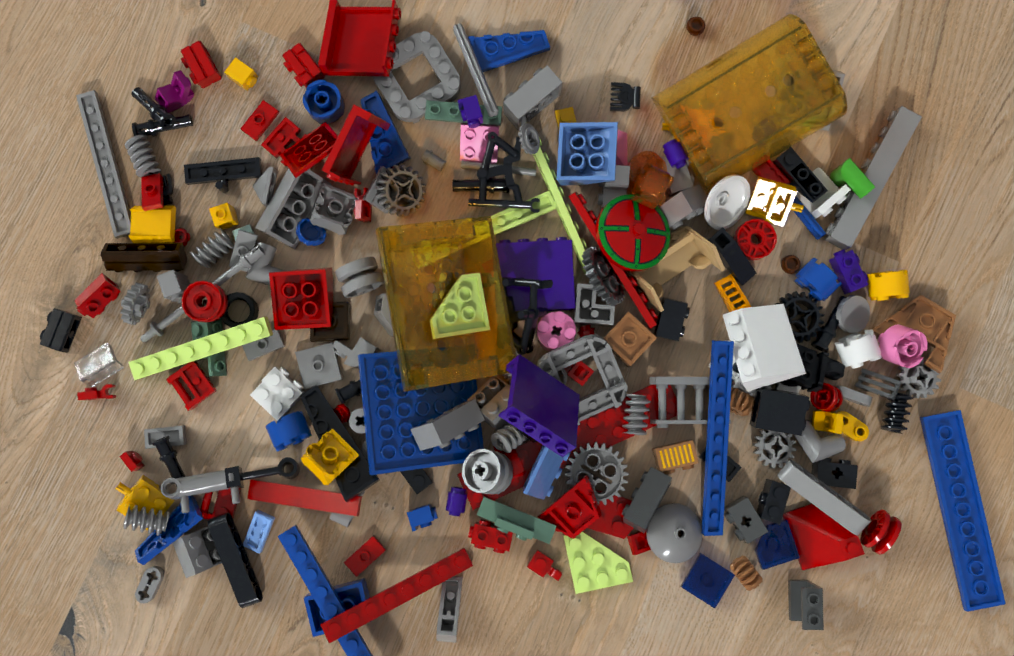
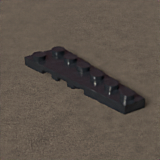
[300,385,380,502]

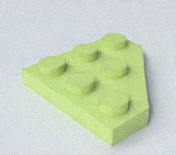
[430,273,490,339]
[563,531,633,594]

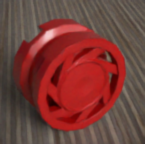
[810,383,843,412]

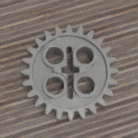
[565,442,629,505]

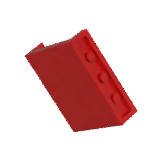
[318,0,401,77]
[322,104,391,186]

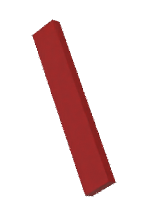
[247,480,362,516]

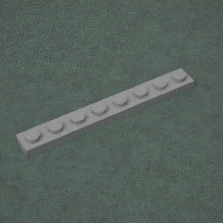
[76,90,131,239]

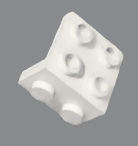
[796,168,850,219]

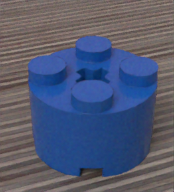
[303,80,345,124]
[794,258,842,301]
[265,411,312,452]

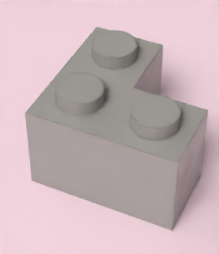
[598,165,630,210]
[659,184,707,230]
[573,283,615,327]

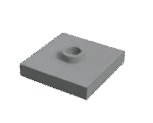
[295,342,343,389]

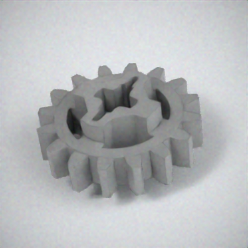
[120,283,150,325]
[896,358,941,398]
[752,430,797,469]

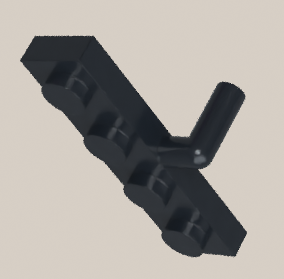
[184,157,262,193]

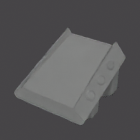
[310,183,358,235]

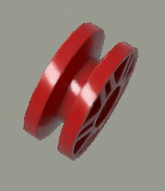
[733,219,777,260]
[181,281,228,322]
[860,509,902,555]

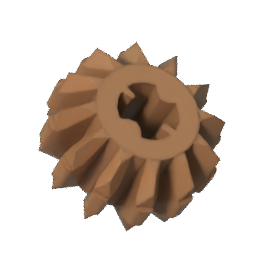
[730,387,754,416]
[730,555,763,591]

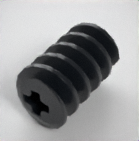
[881,392,914,434]

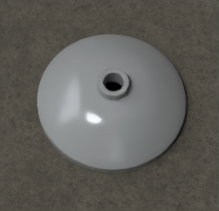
[646,503,702,563]

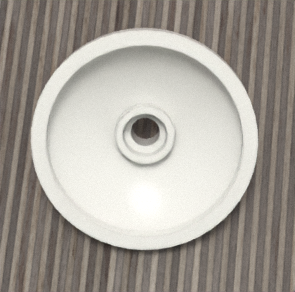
[704,174,750,230]

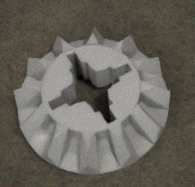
[518,123,540,155]

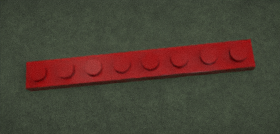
[568,192,658,328]
[320,548,473,643]

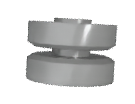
[335,257,384,298]
[462,449,513,495]

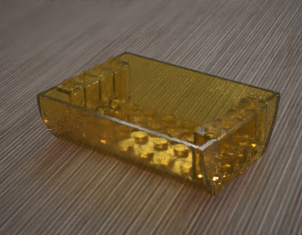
[651,14,847,196]
[375,216,516,392]

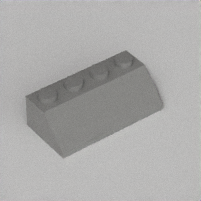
[255,168,331,249]

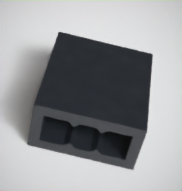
[750,387,810,436]

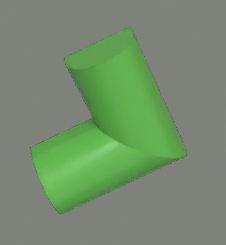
[830,158,875,199]

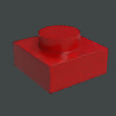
[119,451,145,472]

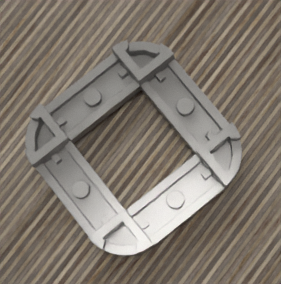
[372,31,461,124]
[537,334,628,425]

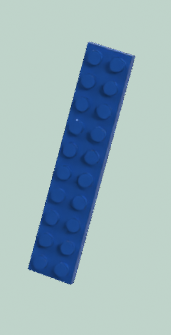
[920,410,1006,612]

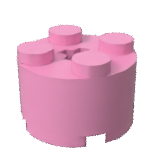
[537,311,576,352]
[878,324,928,368]

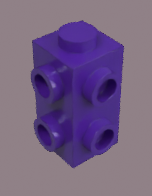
[829,249,868,295]

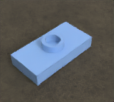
[243,510,275,554]

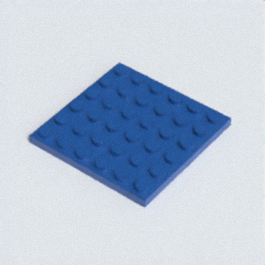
[358,345,484,475]

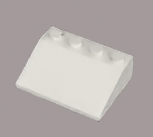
[723,304,806,392]

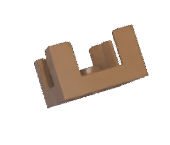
[604,311,657,367]

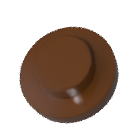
[686,17,705,36]
[781,255,801,274]

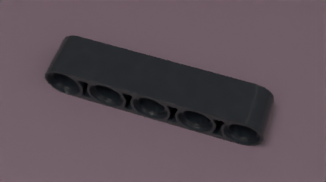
[208,512,263,608]

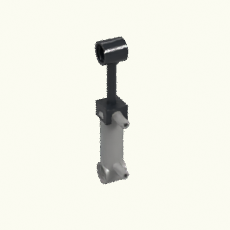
[160,457,300,513]

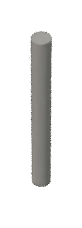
[461,160,536,176]

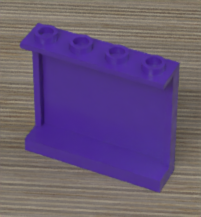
[495,237,575,314]
[499,354,580,457]

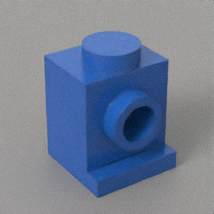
[407,503,438,532]

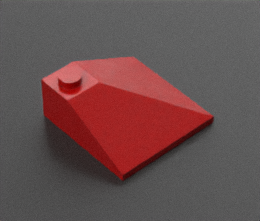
[280,122,338,178]
[269,267,334,330]
[783,503,865,570]

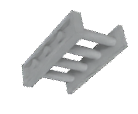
[649,377,731,428]

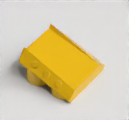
[128,205,176,243]
[301,429,359,485]

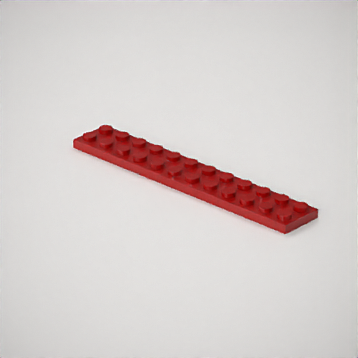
[457,385,677,510]

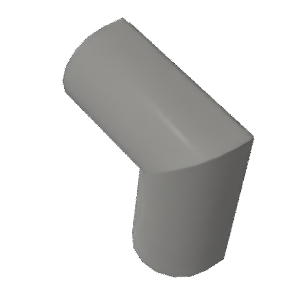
[246,242,285,286]
[794,420,846,463]

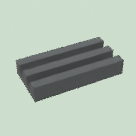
[855,368,901,400]

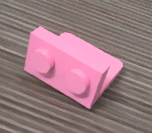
[460,123,500,164]

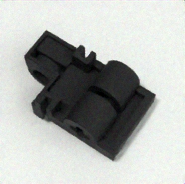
[780,344,845,392]

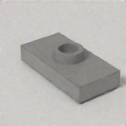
[229,230,258,272]
[242,329,285,361]

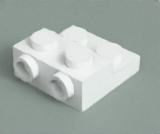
[250,367,305,421]

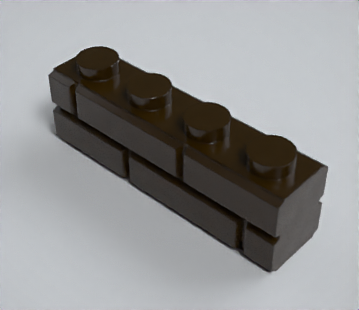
[100,243,187,272]

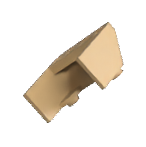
[628,226,725,312]

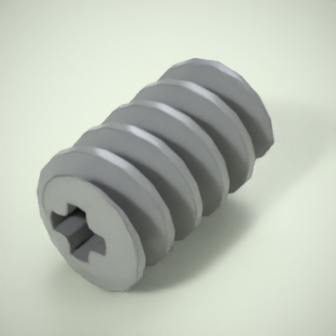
[125,135,162,177]
[190,228,234,268]
[622,394,651,435]
[349,408,365,434]
[491,423,528,453]
[123,504,170,536]

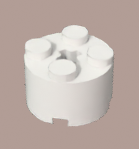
[834,330,882,369]

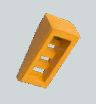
[714,274,751,312]

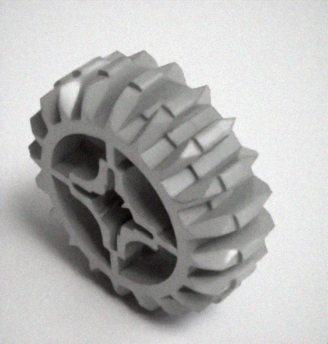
[375,165,426,217]

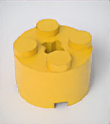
[866,270,910,301]

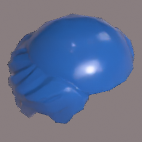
[296,218,326,246]

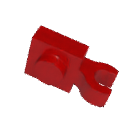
[354,188,372,222]
[77,384,116,401]
[527,549,562,581]

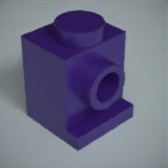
[458,95,483,128]

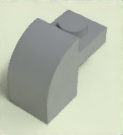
[332,337,379,367]

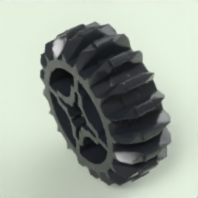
[774,291,825,343]

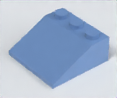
[557,122,618,185]
[522,445,571,500]

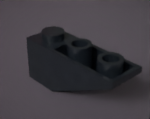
[773,147,828,203]
[708,227,756,286]

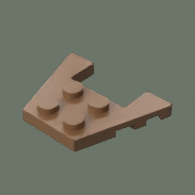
[873,295,956,374]

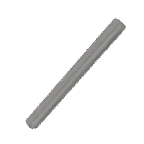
[453,23,498,117]

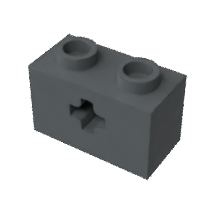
[724,496,768,544]

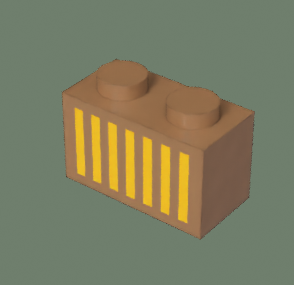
[652,440,699,474]

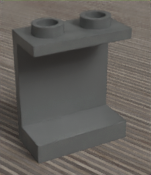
[788,580,824,630]

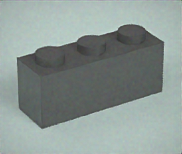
[622,467,672,533]

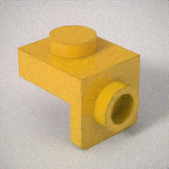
[812,411,844,434]

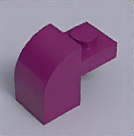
[155,70,194,113]

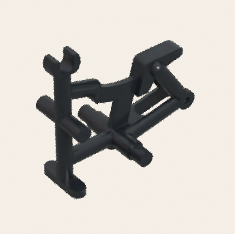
[468,132,540,213]
[482,272,553,355]

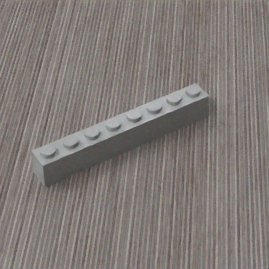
[825,106,922,250]

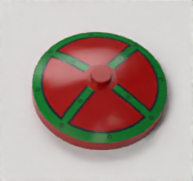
[595,194,670,272]

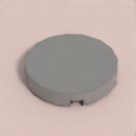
[836,295,870,333]

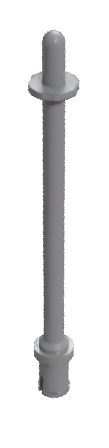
[140,245,266,342]

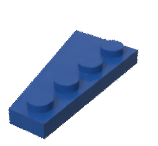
[468,30,550,72]
[360,91,411,174]
[135,496,203,565]

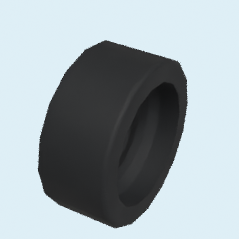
[221,292,259,328]

